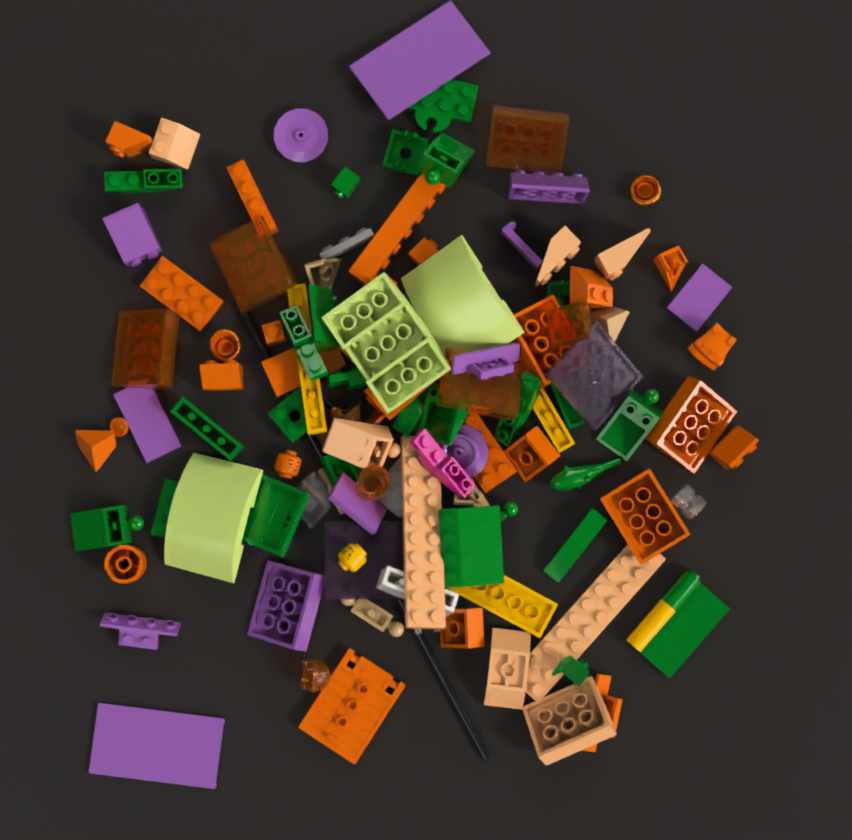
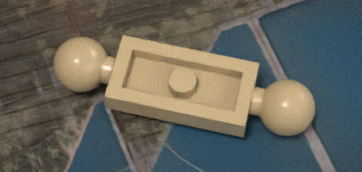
[340,591,404,637]

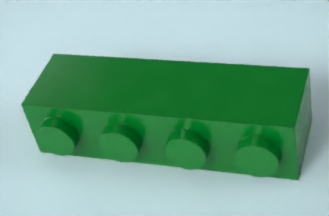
[170,397,245,461]

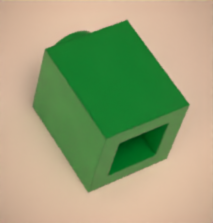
[331,167,361,200]

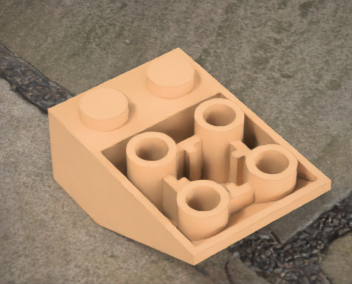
[535,226,581,287]

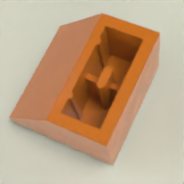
[200,360,243,391]
[709,425,759,469]

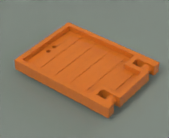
[298,648,406,765]

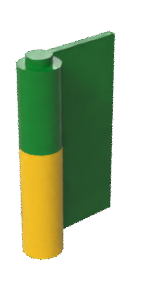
[626,570,730,679]

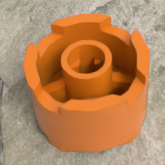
[104,545,147,583]

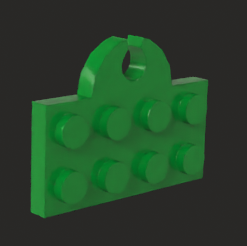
[407,79,479,134]

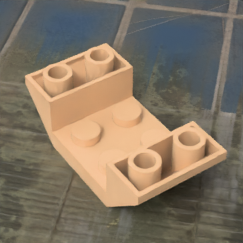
[484,627,531,710]

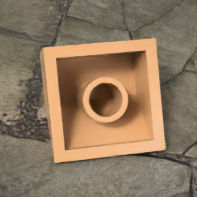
[149,118,200,170]

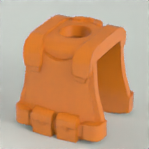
[687,323,737,371]

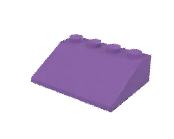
[508,170,590,204]
[247,560,327,651]

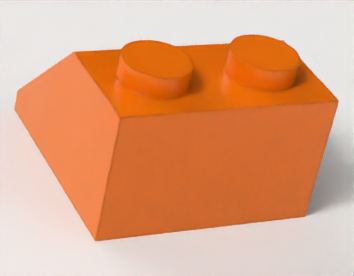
[105,121,153,158]
[570,266,613,309]
[504,426,560,483]
[440,608,485,649]

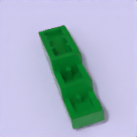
[543,507,608,583]

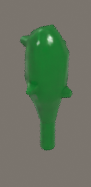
[550,457,622,491]

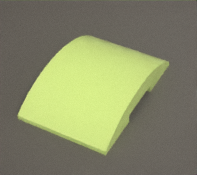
[401,235,525,375]
[321,272,451,414]
[164,453,263,583]

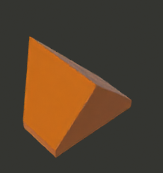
[653,246,688,292]
[75,430,116,473]

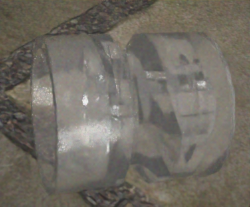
[670,484,707,520]

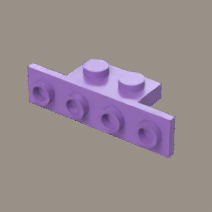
[451,342,521,380]
[100,613,181,650]

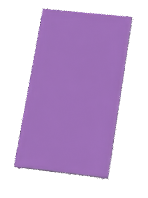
[349,0,490,121]
[88,702,225,789]

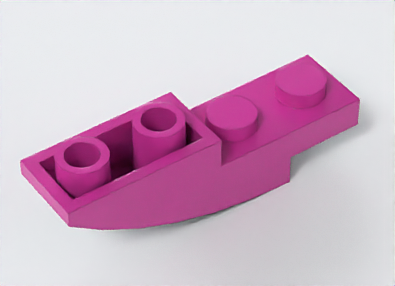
[410,428,476,499]

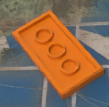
[261,343,347,397]

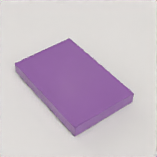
[666,264,732,332]
[328,472,387,535]

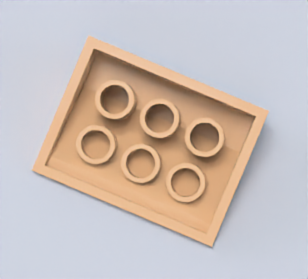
[522,676,617,766]

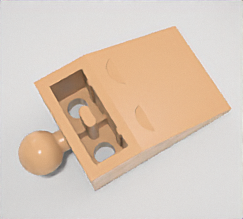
[322,418,401,471]

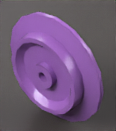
[274,108,328,162]
[440,424,488,477]

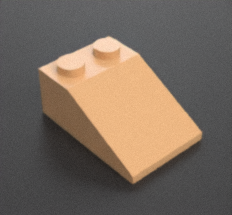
[594,228,651,281]

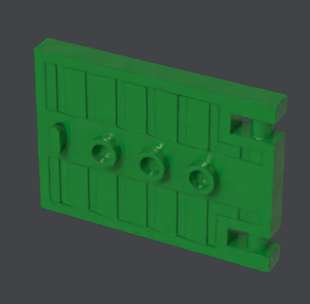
[230,461,311,558]

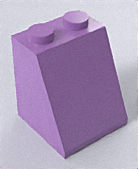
[103,203,162,267]

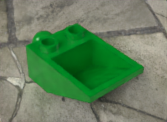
[417,132,475,188]
[418,370,473,446]
[596,389,663,461]
[70,505,144,552]

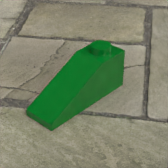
[392,388,428,437]

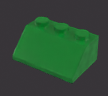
[308,285,339,352]

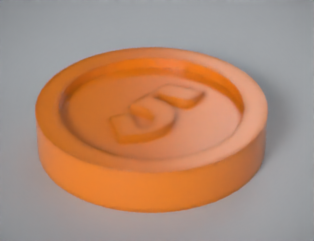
[110,417,128,437]

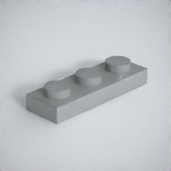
[320,228,374,259]

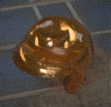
[327,404,361,425]
[356,465,390,502]
[300,659,331,693]

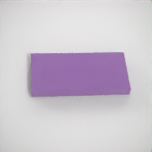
[113,378,182,463]

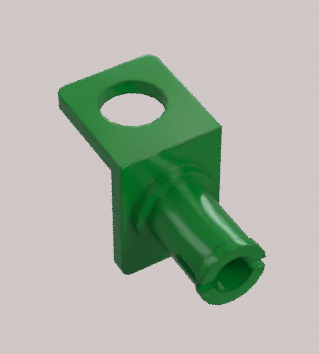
[552,655,590,686]

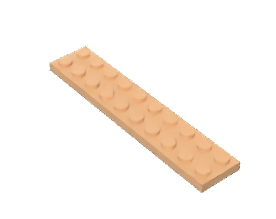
[401,436,446,629]
[526,543,666,702]

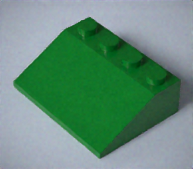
[439,505,504,588]

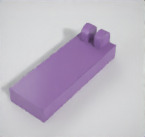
[501,221,543,269]

